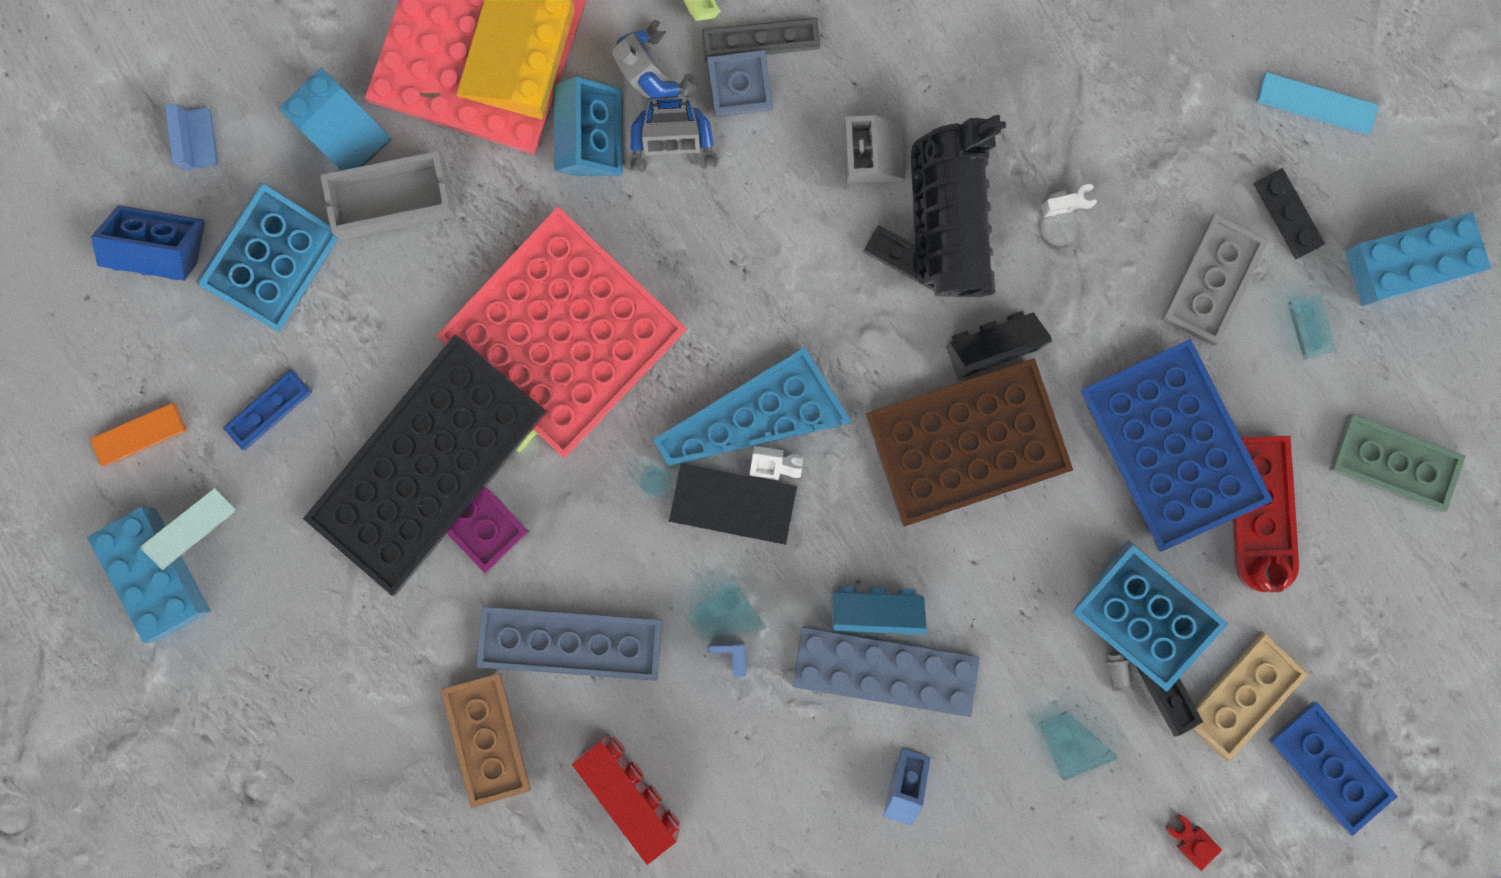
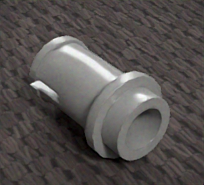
[1106,652,1132,692]

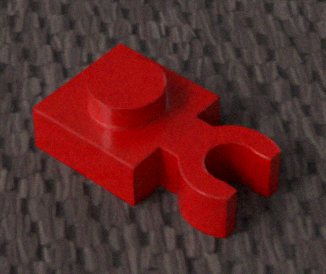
[1165,814,1222,871]

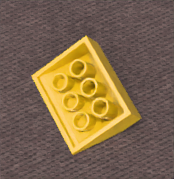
[457,0,575,120]

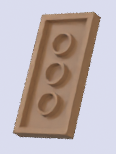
[440,672,531,808]

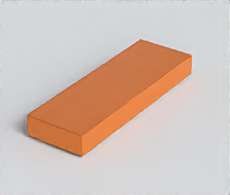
[90,403,187,466]

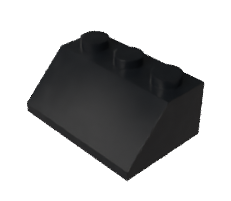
[946,311,1052,379]

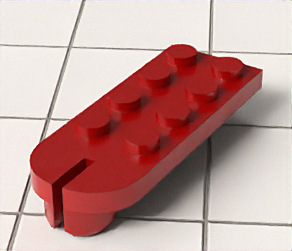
[1232,436,1299,593]

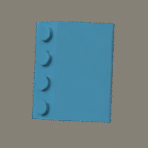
[196,182,338,332]
[1072,540,1228,692]

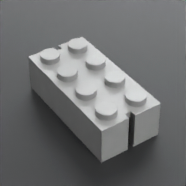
[320,151,456,240]

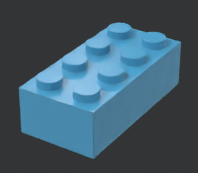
[1345,212,1492,306]
[87,507,211,643]

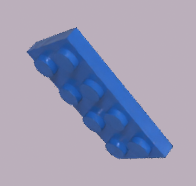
[1268,701,1398,836]

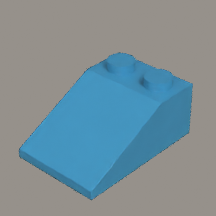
[279,67,391,171]

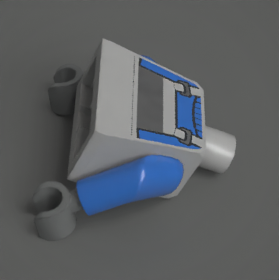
[611,20,699,100]
[627,93,718,172]

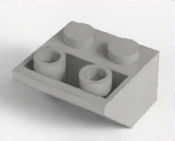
[843,115,905,184]

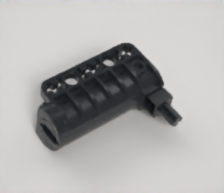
[911,115,1006,297]

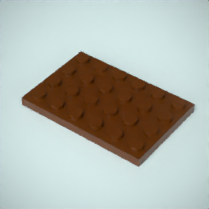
[865,358,1073,527]

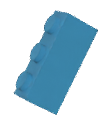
[554,76,623,176]
[830,586,927,635]

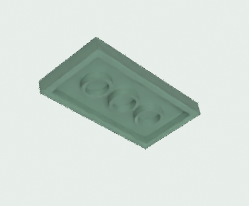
[1329,414,1466,512]

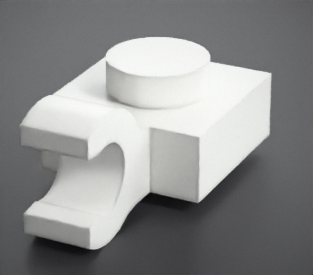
[1041,184,1097,217]
[749,446,804,480]

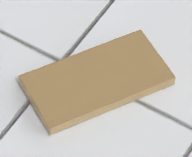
[1193,632,1309,762]

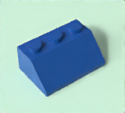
[91,205,205,281]

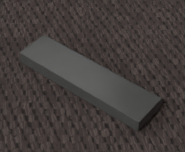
[702,18,820,61]

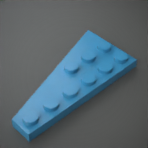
[653,347,852,466]

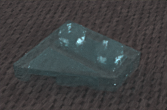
[685,580,767,640]
[1039,711,1118,780]

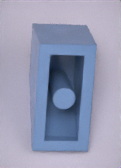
[883,748,931,826]

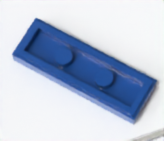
[223,369,312,450]

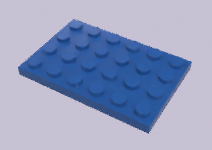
[1080,339,1273,552]

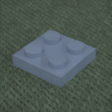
[707,50,773,117]

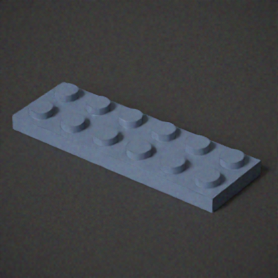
[476,606,662,681]
[792,627,980,717]

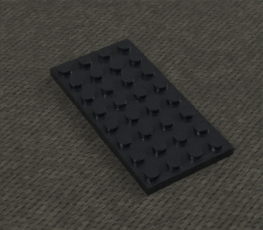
[303,335,548,596]

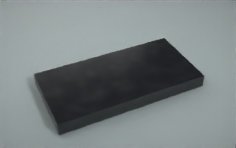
[669,463,797,545]

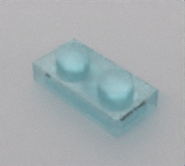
[1288,294,1336,360]

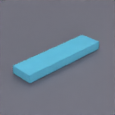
[1256,72,1379,135]

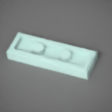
[141,488,236,570]

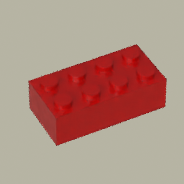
[571,734,680,865]

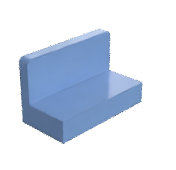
[165,104,218,170]
[707,641,746,677]

